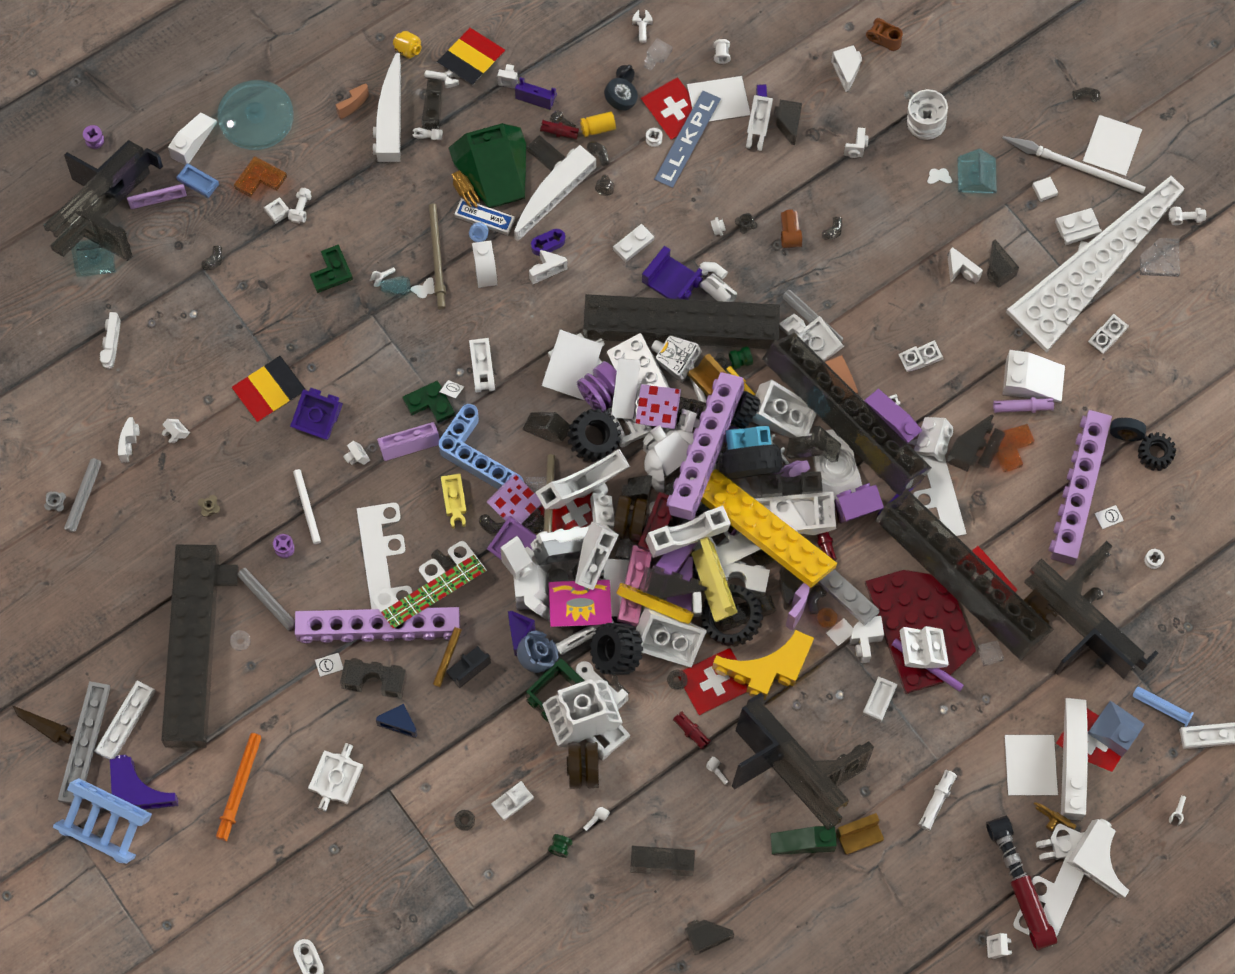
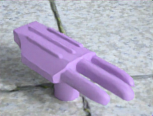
[768,460,810,486]

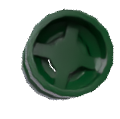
[728,346,753,370]

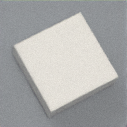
[1032,177,1058,201]
[264,197,289,224]

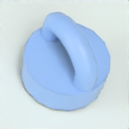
[469,222,489,242]

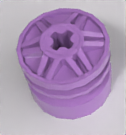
[577,361,617,412]

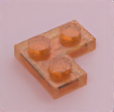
[234,156,287,197]
[990,424,1034,472]

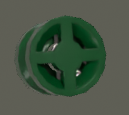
[548,834,573,858]

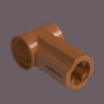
[781,209,802,248]

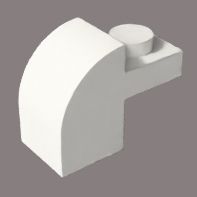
[472,241,497,288]
[850,616,884,663]

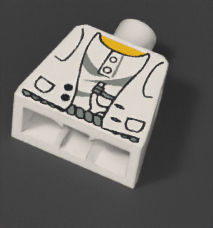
[651,336,701,383]

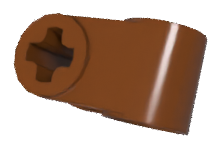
[866,18,903,51]

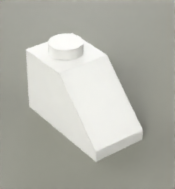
[831,45,862,92]
[500,536,533,580]

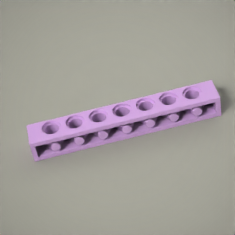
[667,372,744,521]
[1049,410,1112,565]
[295,607,460,643]

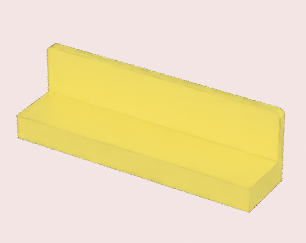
[691,537,738,622]

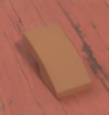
[335,83,369,120]
[824,355,858,401]

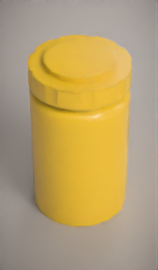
[580,111,616,137]

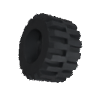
[567,409,621,462]
[590,623,643,675]

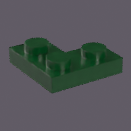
[310,244,353,293]
[402,380,455,423]

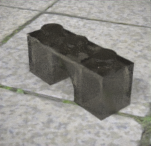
[759,471,823,498]
[340,658,407,699]
[630,846,695,876]

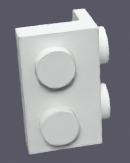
[914,417,953,461]

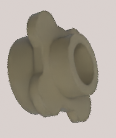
[198,495,220,517]

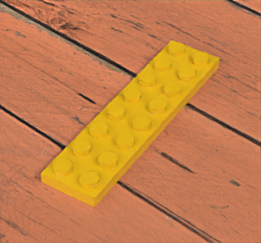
[701,469,837,588]

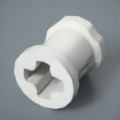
[714,39,731,64]

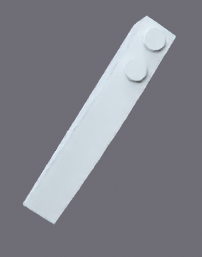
[373,53,401,162]
[514,145,596,242]
[1061,698,1088,821]

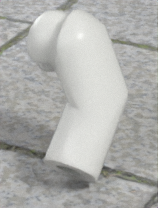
[698,262,728,279]

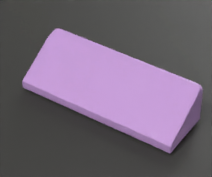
[127,184,187,209]
[377,422,440,461]

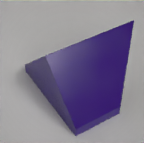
[508,611,535,656]

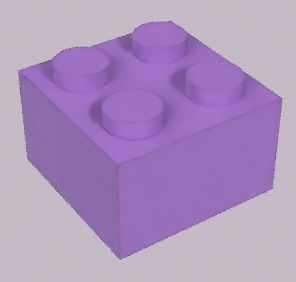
[834,483,884,524]

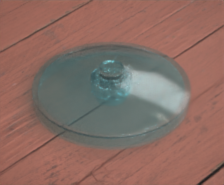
[217,80,294,150]

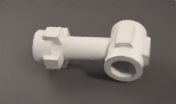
[288,188,312,224]
[1168,207,1206,225]

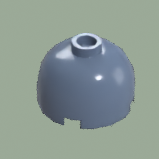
[517,631,559,673]

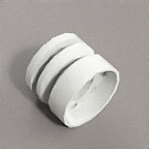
[907,89,948,140]

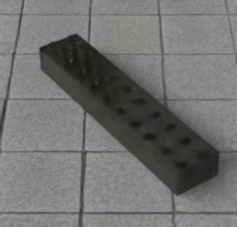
[583,294,780,350]
[762,333,932,495]
[875,490,1054,661]
[161,544,219,748]

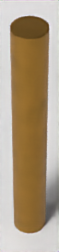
[433,627,462,687]

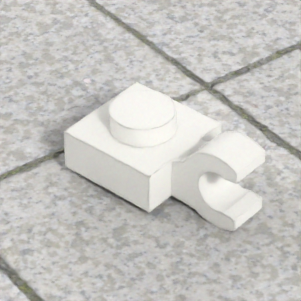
[779,314,809,342]

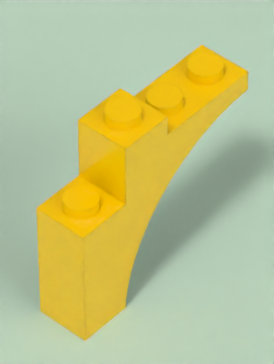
[712,630,814,700]

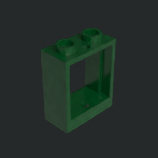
[526,658,585,723]

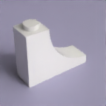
[1067,819,1129,898]

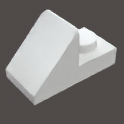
[948,247,983,284]
[529,250,567,284]

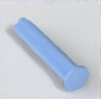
[1133,686,1194,727]

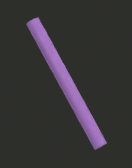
[892,639,964,692]

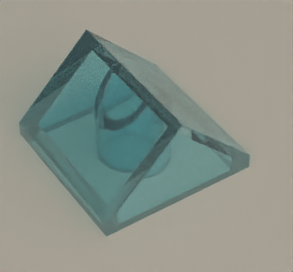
[957,148,997,193]
[71,236,116,277]

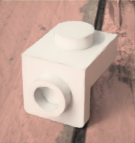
[844,128,868,158]

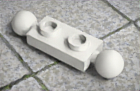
[590,483,615,531]

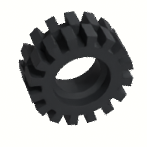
[731,391,760,429]
[1138,432,1176,471]

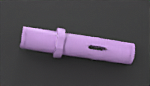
[993,397,1054,413]

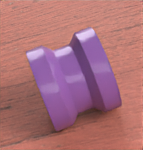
[83,125,104,149]
[273,534,295,558]

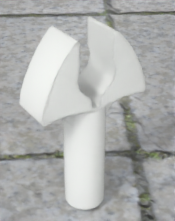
[632,10,653,43]
[424,70,460,88]

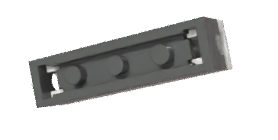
[530,525,590,565]

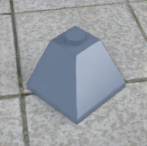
[1088,701,1145,757]

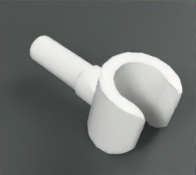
[369,267,395,287]
[706,757,729,785]
[1169,795,1186,826]
[583,807,610,831]

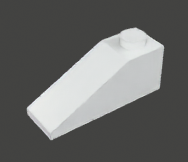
[168,113,217,165]
[575,522,619,590]

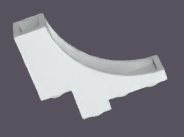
[535,450,630,510]

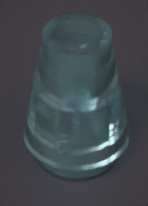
[381,275,410,295]

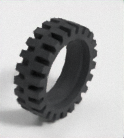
[701,584,763,647]

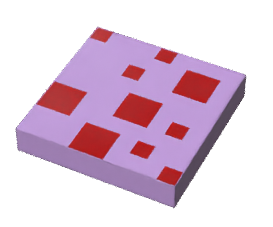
[636,384,681,429]
[487,474,542,524]

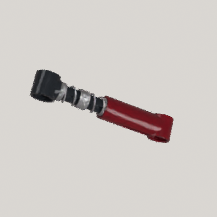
[986,815,1057,951]

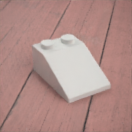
[1002,350,1065,403]
[752,380,819,443]
[636,607,706,667]

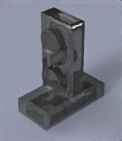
[786,426,841,462]

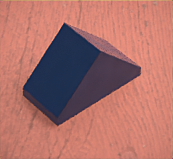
[376,704,417,738]

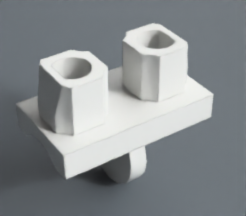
[491,781,534,821]

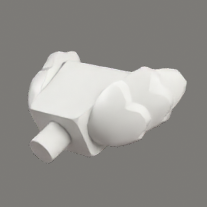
[644,425,706,493]

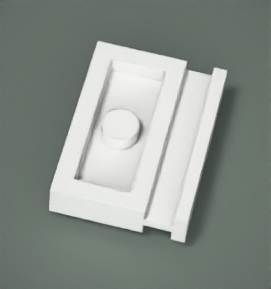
[1055,208,1102,245]

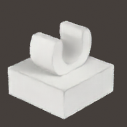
[497,64,518,88]
[677,409,700,433]
[162,419,190,443]
[343,441,370,465]
[987,933,1012,959]

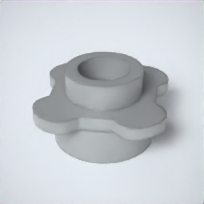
[44,492,66,512]

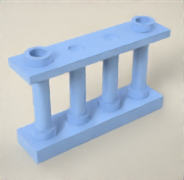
[53,778,152,864]

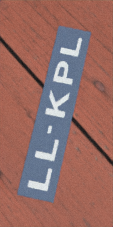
[654,91,721,188]

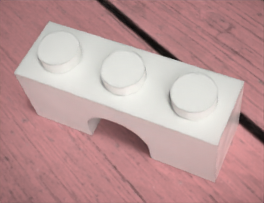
[722,561,770,599]

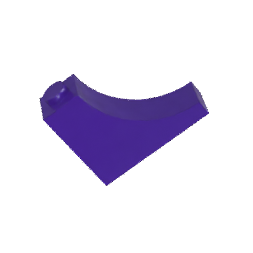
[110,755,179,810]

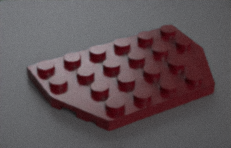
[865,570,976,694]

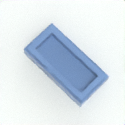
[176,163,219,198]

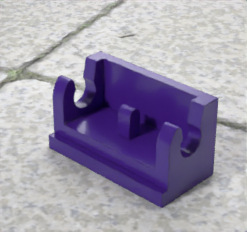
[515,77,557,110]

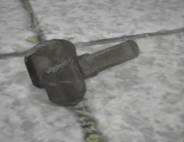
[550,111,576,127]
[603,674,630,695]

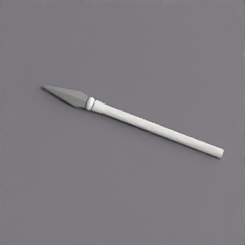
[1002,136,1146,194]

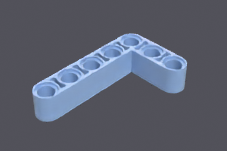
[439,404,524,490]

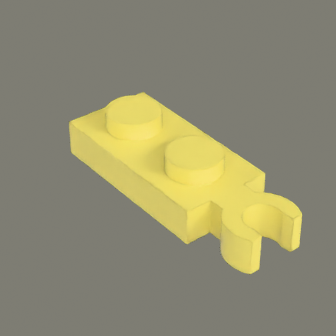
[441,474,467,529]

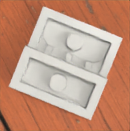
[900,626,949,668]

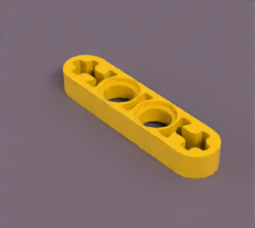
[616,583,694,624]

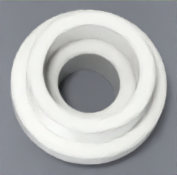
[711,217,726,236]

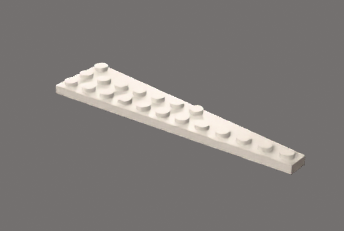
[1006,176,1184,353]

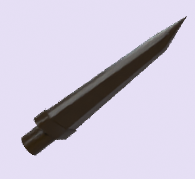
[12,705,73,743]

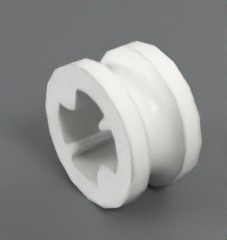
[646,128,663,147]
[1144,549,1164,569]

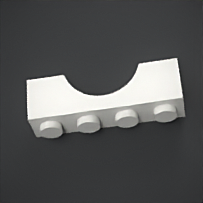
[645,506,731,558]

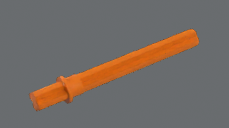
[216,733,261,841]

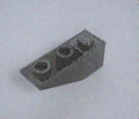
[946,414,995,472]
[638,565,707,598]

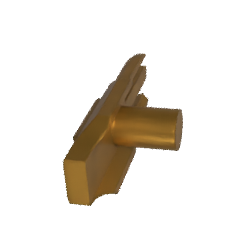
[452,170,480,208]
[1033,802,1076,831]

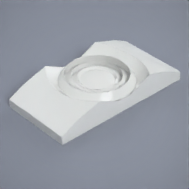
[807,427,862,500]
[755,492,836,535]

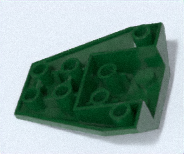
[448,123,526,208]

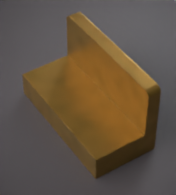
[687,354,728,396]
[836,813,884,855]

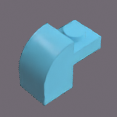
[726,426,772,450]

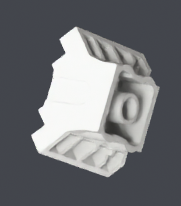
[513,547,554,622]
[542,679,623,748]

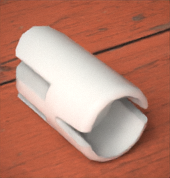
[700,273,737,307]

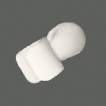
[412,128,443,140]

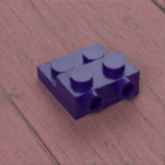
[290,387,343,440]

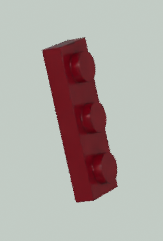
[638,492,672,552]

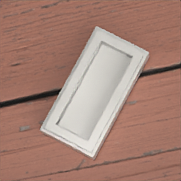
[692,592,702,617]
[863,676,897,722]

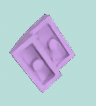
[786,583,810,631]

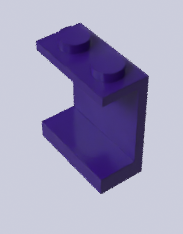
[642,246,703,307]

